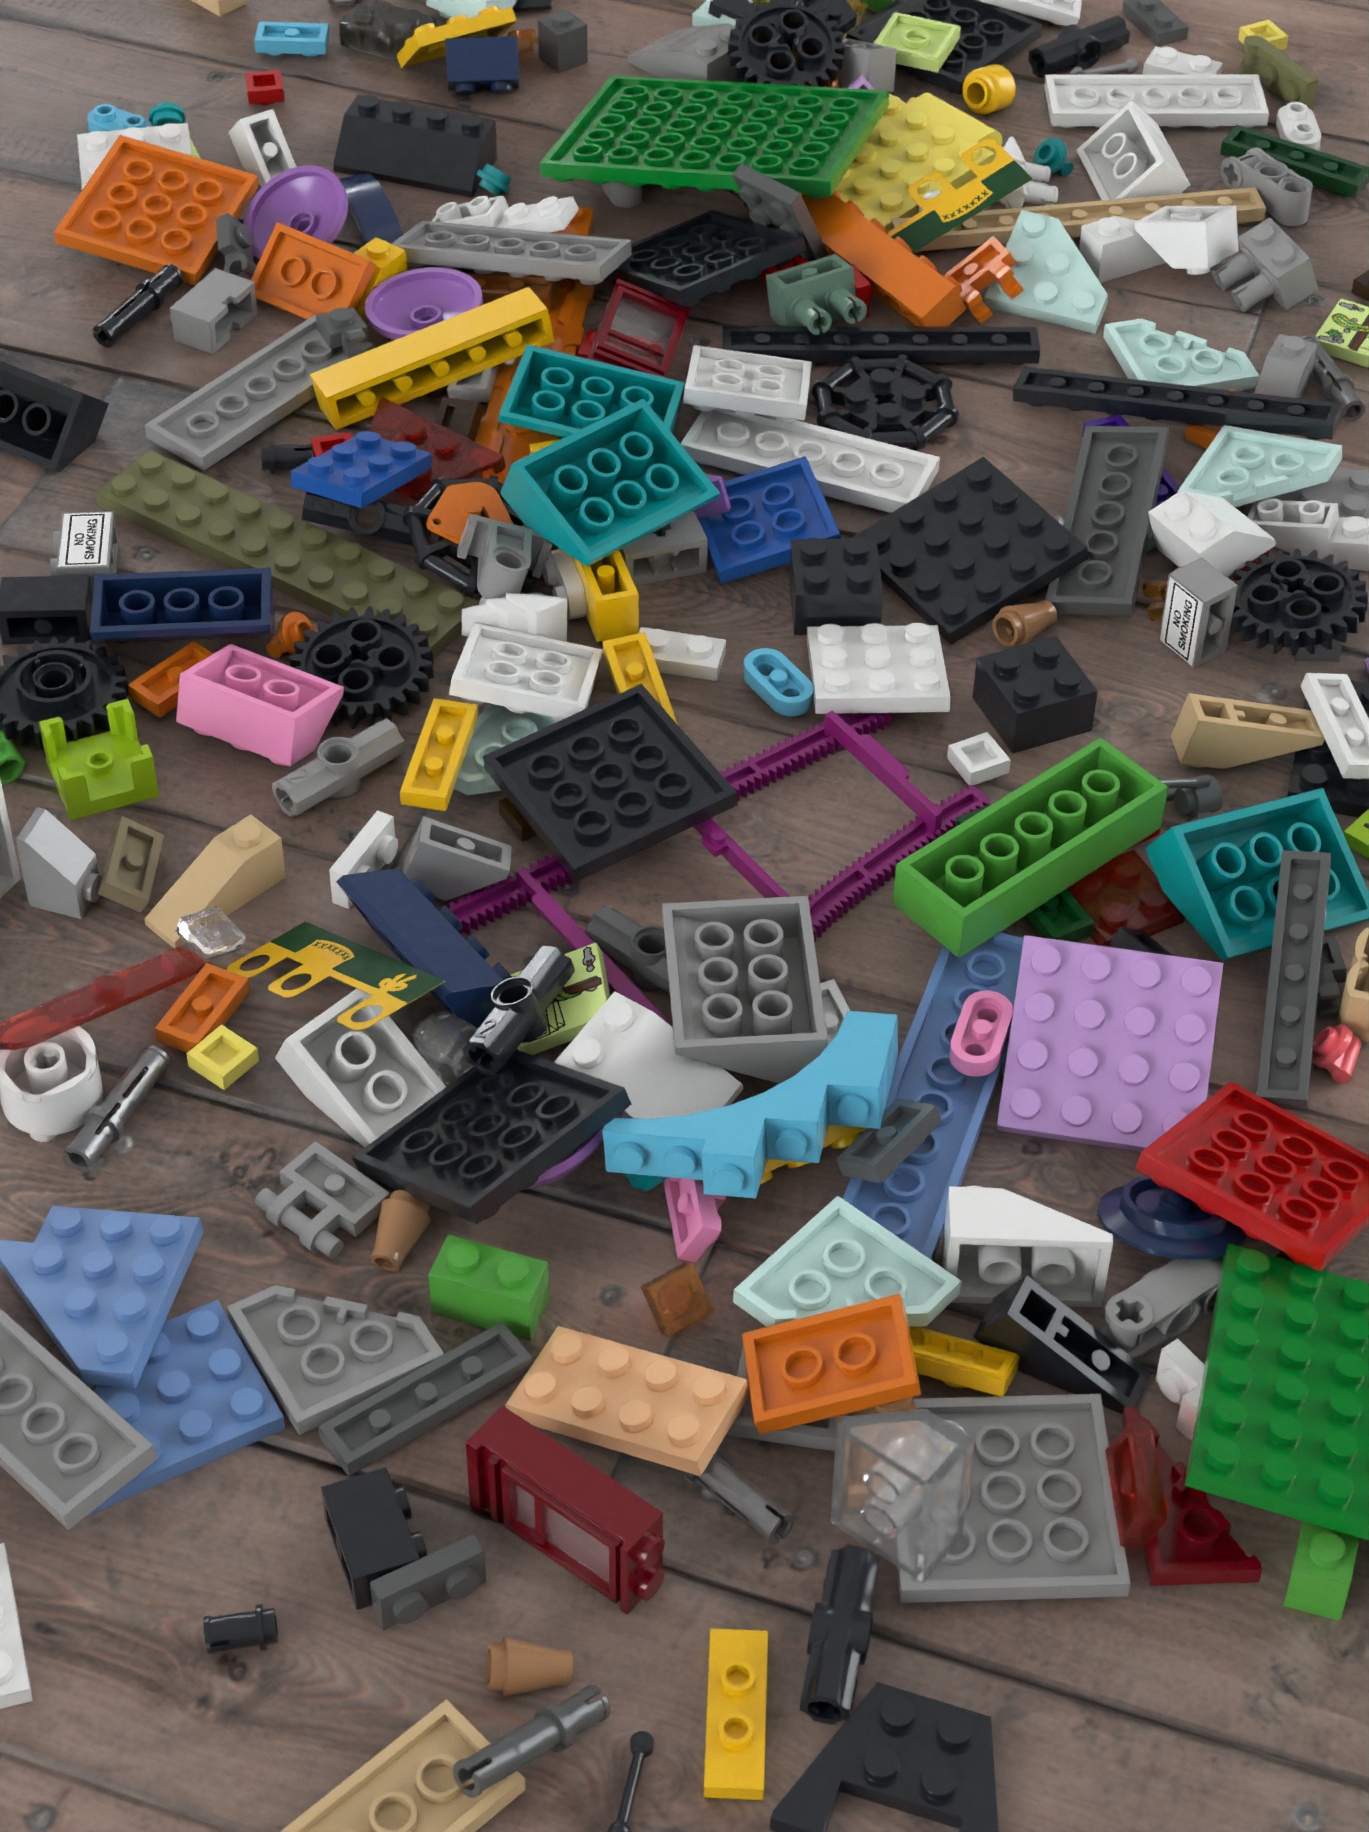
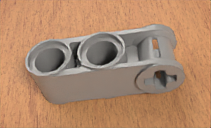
[1220,147,1313,226]
[1101,1258,1222,1360]

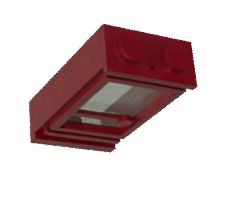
[587,279,691,378]
[466,1405,665,1615]

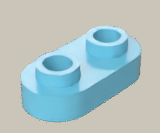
[87,104,153,133]
[743,648,814,717]

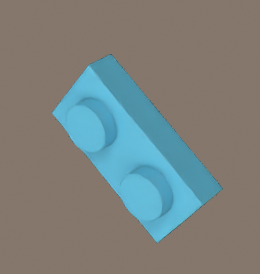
[254,21,330,57]

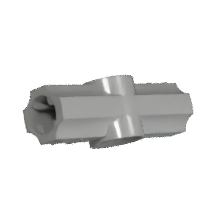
[272,718,405,818]

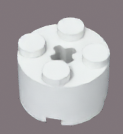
[0,1020,103,1142]

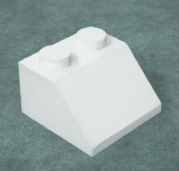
[1135,206,1238,275]
[1148,490,1276,577]

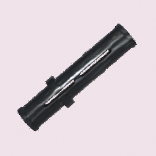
[92,263,183,348]

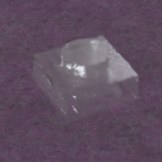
[175,906,246,962]

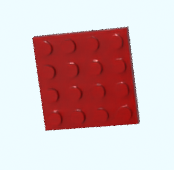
[1135,1081,1369,1272]

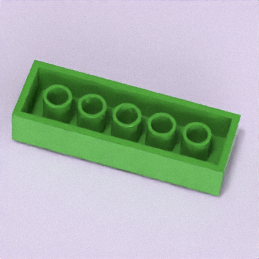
[893,737,1168,958]

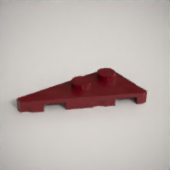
[1122,1407,1262,1586]

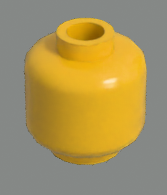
[962,64,1016,115]

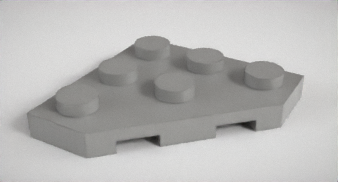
[227,1285,444,1435]

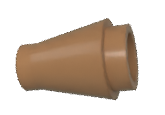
[993,600,1057,647]
[370,1190,431,1272]
[486,1637,573,1697]

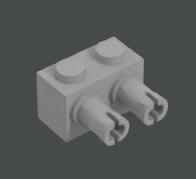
[1211,217,1319,312]

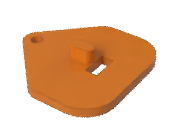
[426,482,514,544]

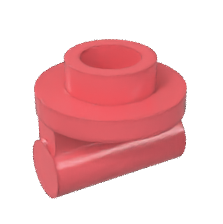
[1312,1024,1362,1084]

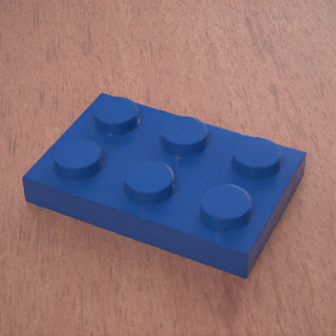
[291,431,432,508]

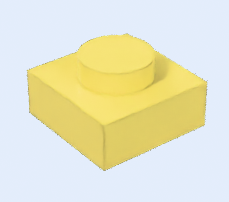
[1238,20,1288,50]
[186,1025,259,1090]

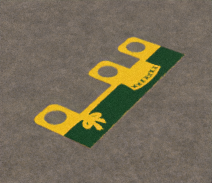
[888,138,1033,254]
[227,921,445,1030]

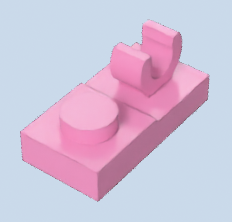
[663,1177,726,1263]

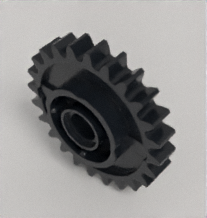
[0,637,129,749]

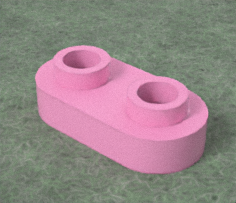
[949,990,1013,1077]

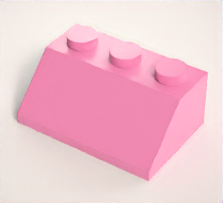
[176,644,344,767]

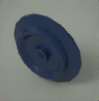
[1097,1176,1247,1260]

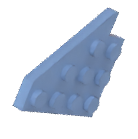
[0,1206,204,1389]
[87,1300,285,1516]

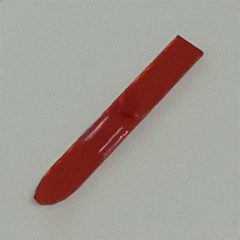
[0,947,211,1050]

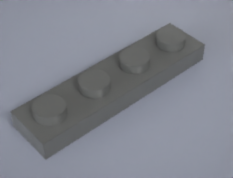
[318,1321,533,1477]

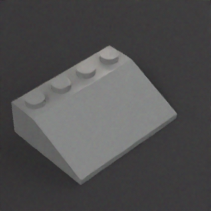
[662,896,828,1083]

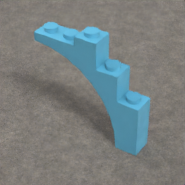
[603,1011,898,1199]

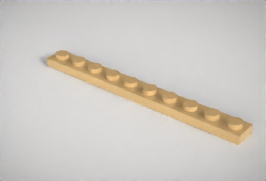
[891,187,1266,254]

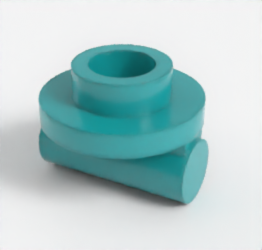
[1033,138,1074,176]

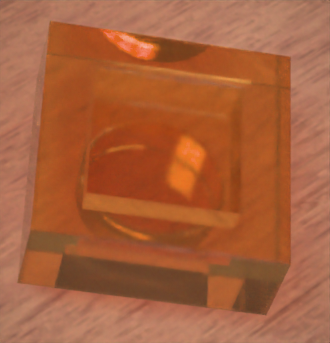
[640,1262,714,1336]

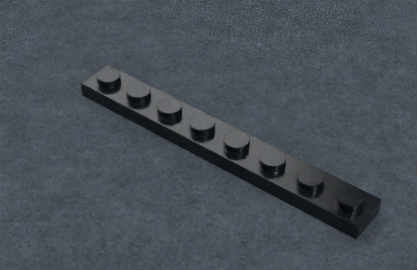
[722,326,1040,365]
[1013,367,1342,440]

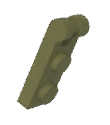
[1240,35,1319,111]

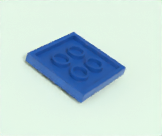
[698,456,841,584]

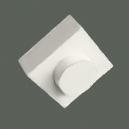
[947,732,1011,786]

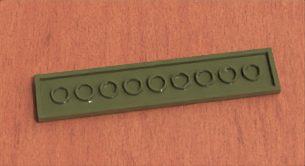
[95,449,480,659]

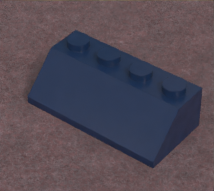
[90,567,275,643]
[336,868,512,1037]

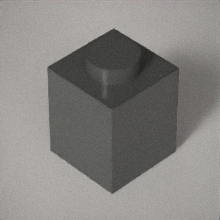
[538,10,588,73]

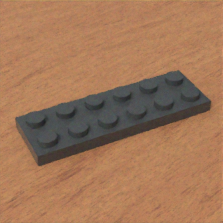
[1046,426,1169,616]

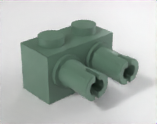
[766,254,867,335]

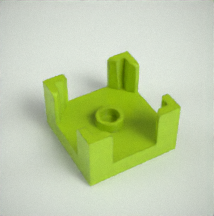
[39,699,159,820]

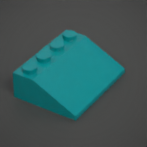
[498,344,685,438]
[500,398,720,566]
[1145,788,1369,961]

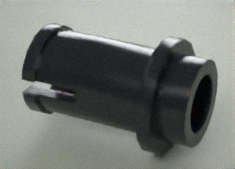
[261,441,312,474]
[203,1604,278,1654]

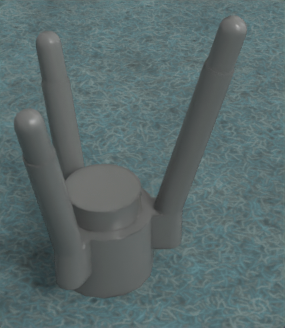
[1157,774,1223,824]

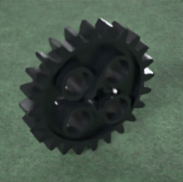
[728,0,845,87]
[1231,549,1368,655]
[289,606,434,729]

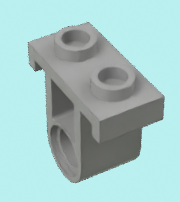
[457,513,552,599]

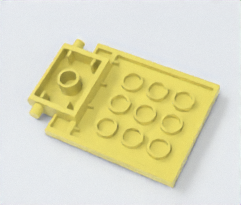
[835,93,1003,232]

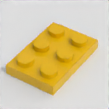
[397,6,517,68]

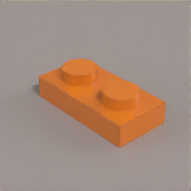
[128,641,214,718]
[155,963,250,1053]

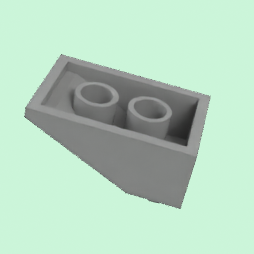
[628,24,744,82]

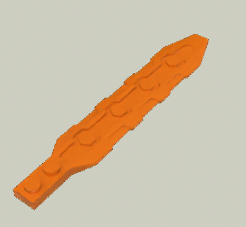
[474,206,596,484]

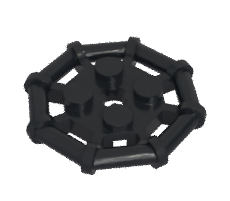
[811,354,959,451]
[403,474,559,598]

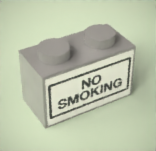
[50,511,119,595]
[1159,558,1238,669]

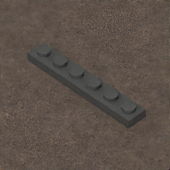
[1256,850,1331,1110]

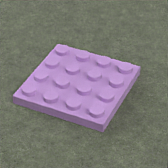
[996,935,1224,1152]

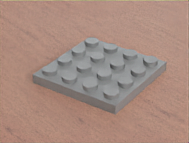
[890,1394,1131,1603]

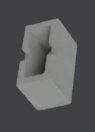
[170,268,258,354]

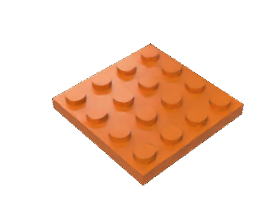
[54,135,259,285]

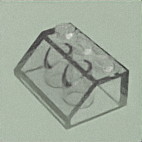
[830,1409,975,1583]

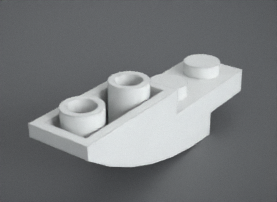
[432,195,579,233]
[1248,498,1369,571]

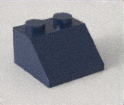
[445,36,520,95]

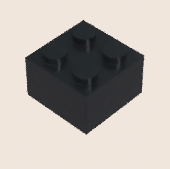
[789,537,883,635]
[972,636,1098,754]

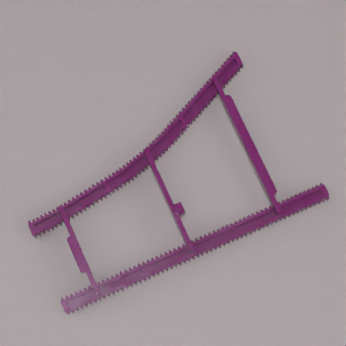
[442,711,991,1027]

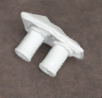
[1000,136,1058,209]
[462,592,567,642]

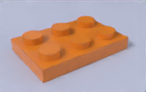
[251,222,376,320]
[742,1293,921,1435]

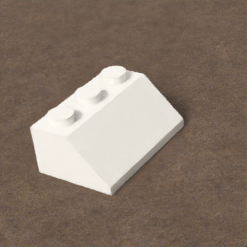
[1076,100,1191,200]

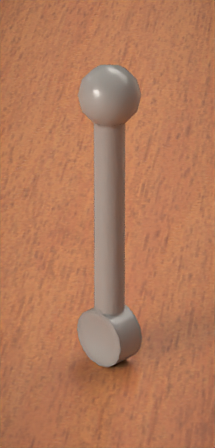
[1070,58,1138,75]

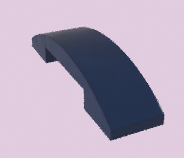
[339,173,403,246]

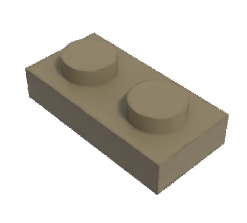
[98,816,164,913]

